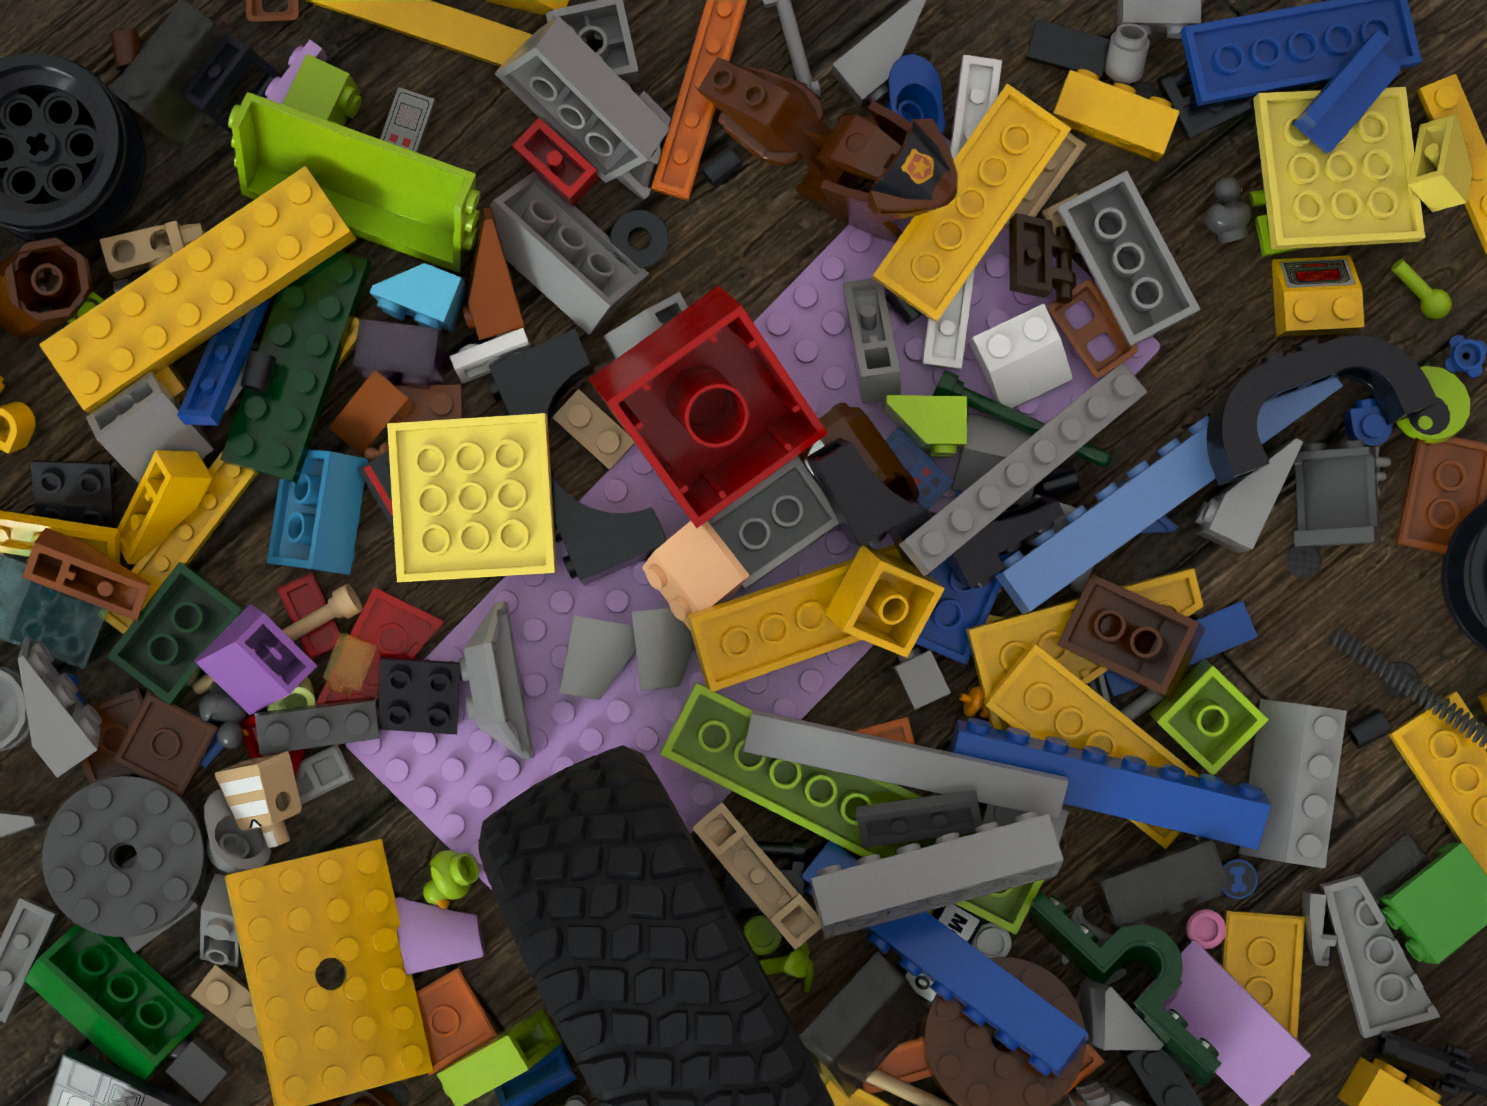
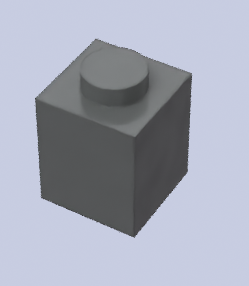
[165,1036,235,1103]

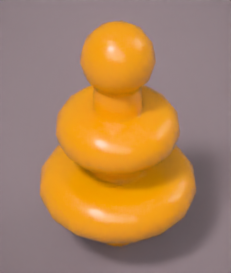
[959,686,988,719]

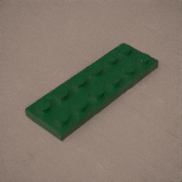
[220,251,372,484]

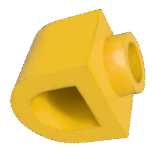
[0,402,36,454]

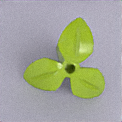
[759,941,814,993]

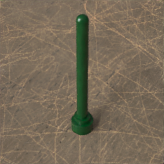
[933,370,1111,467]

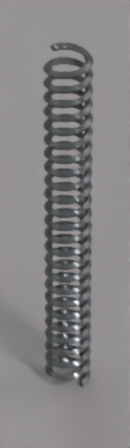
[1325,626,1487,752]

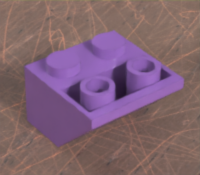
[194,604,317,715]

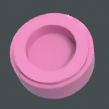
[1184,908,1226,949]

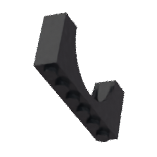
[487,329,667,585]

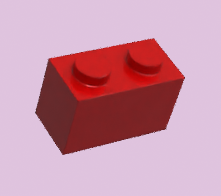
[512,117,599,207]

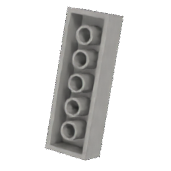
[811,811,1064,939]

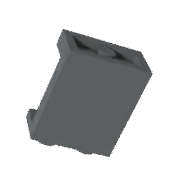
[1294,440,1381,548]

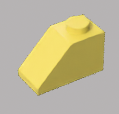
[1408,114,1473,212]

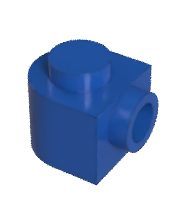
[1343,399,1392,447]

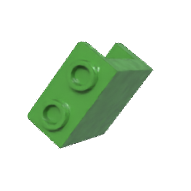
[1377,842,1487,964]

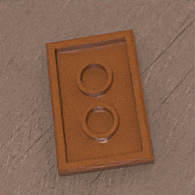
[1395,436,1487,554]

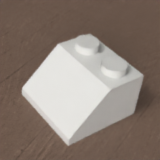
[968,304,1073,408]

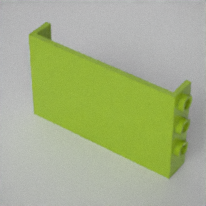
[228,92,480,273]

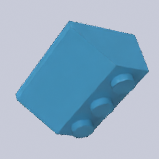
[266,450,368,575]

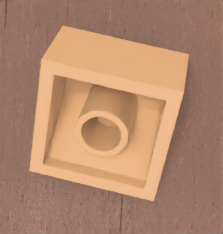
[642,521,750,630]

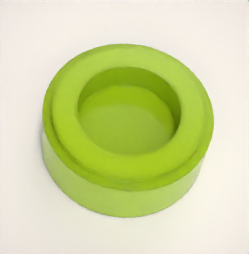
[743,914,782,955]

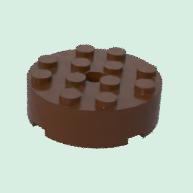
[923,957,1086,1106]

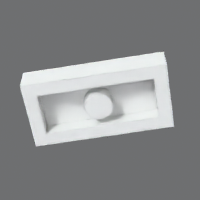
[450,328,532,384]

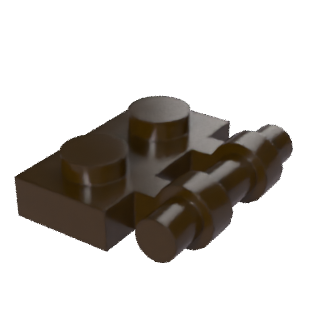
[1009,213,1076,304]

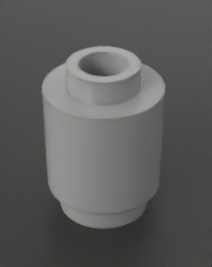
[1104,23,1150,84]

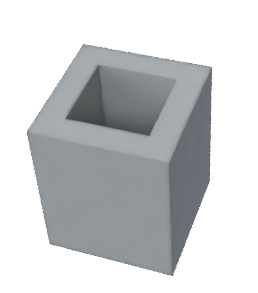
[893,647,951,710]

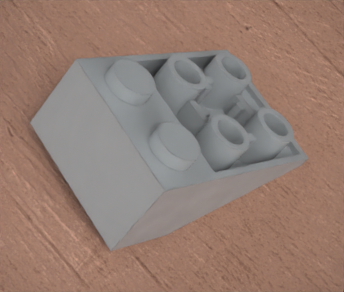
[18,636,102,778]

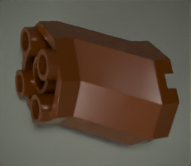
[0,238,93,339]
[798,403,920,535]

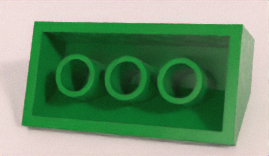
[24,924,206,1081]

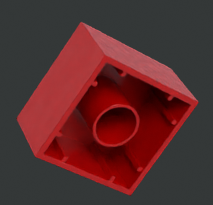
[589,285,828,528]

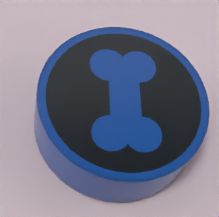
[1216,859,1258,899]

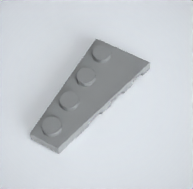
[1319,874,1440,1038]

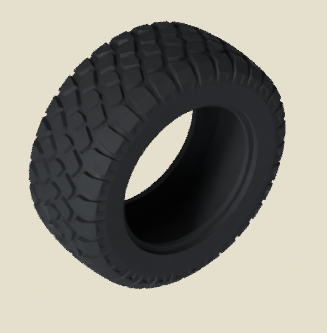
[478,745,835,1106]

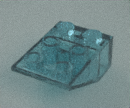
[0,553,108,669]

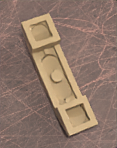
[692,802,822,950]

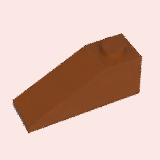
[462,207,525,340]
[22,527,151,621]

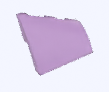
[395,897,486,975]

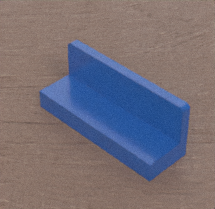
[1293,29,1401,154]

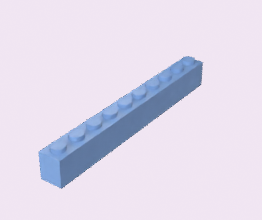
[995,352,1343,615]

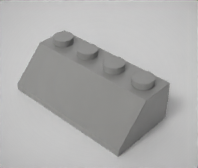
[495,16,670,183]
[1057,171,1201,346]
[476,172,650,335]
[1238,699,1347,868]

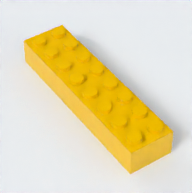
[39,166,356,413]

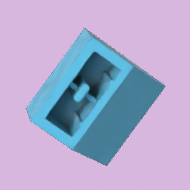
[370,263,468,334]

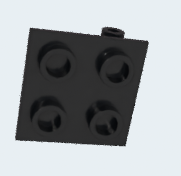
[31,460,117,528]
[378,657,461,735]

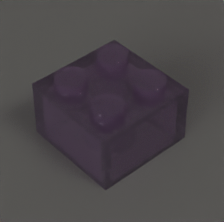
[353,319,447,390]

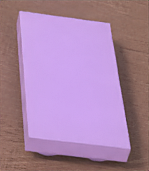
[1139,939,1311,1106]

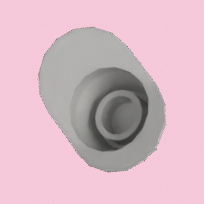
[204,789,271,875]

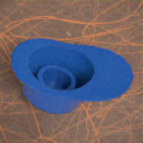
[885,54,945,135]

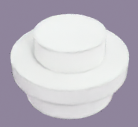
[972,923,1011,958]

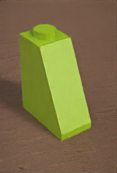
[437,1009,562,1106]

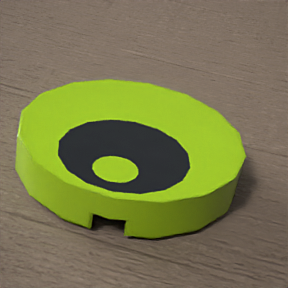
[1395,366,1470,444]

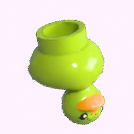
[423,850,479,909]

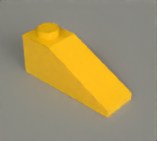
[117,450,213,564]

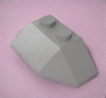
[459,601,534,759]

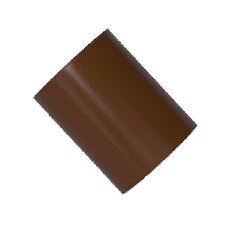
[111,29,144,71]

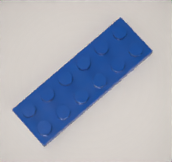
[1180,0,1422,106]

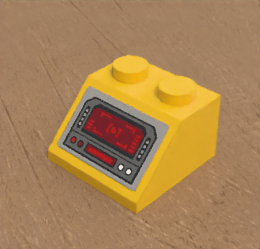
[1272,255,1365,337]

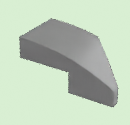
[1302,890,1337,966]

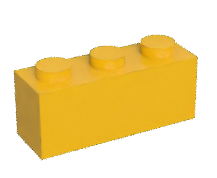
[1052,69,1180,162]

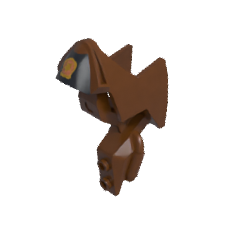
[698,57,958,243]

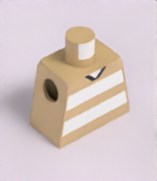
[214,751,302,848]

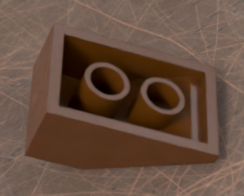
[1057,573,1205,700]

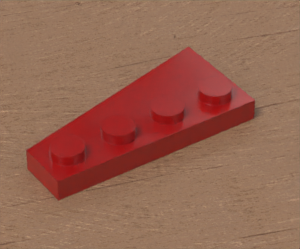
[315,587,445,745]

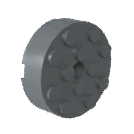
[42,776,209,937]

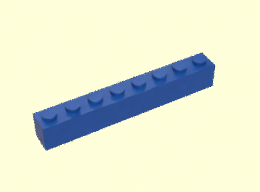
[949,718,1271,850]
[801,840,1089,1078]

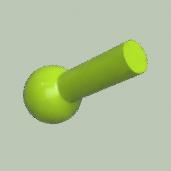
[1391,259,1452,320]

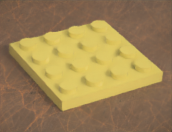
[1253,87,1425,250]
[387,413,557,582]

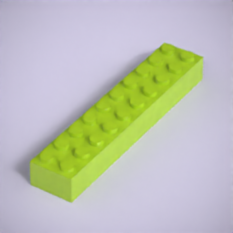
[660,681,1044,935]

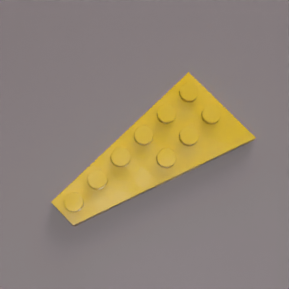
[966,568,1203,731]

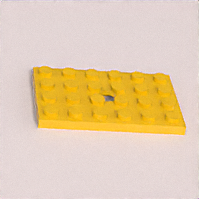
[224,839,433,1106]

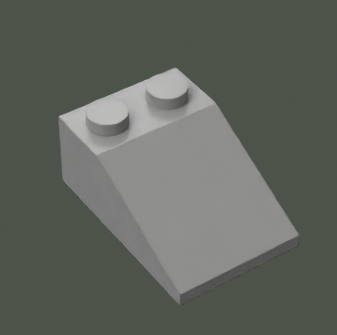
[1194,439,1303,554]

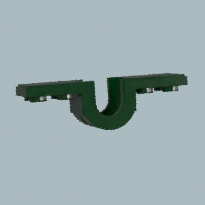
[1029,892,1222,1086]

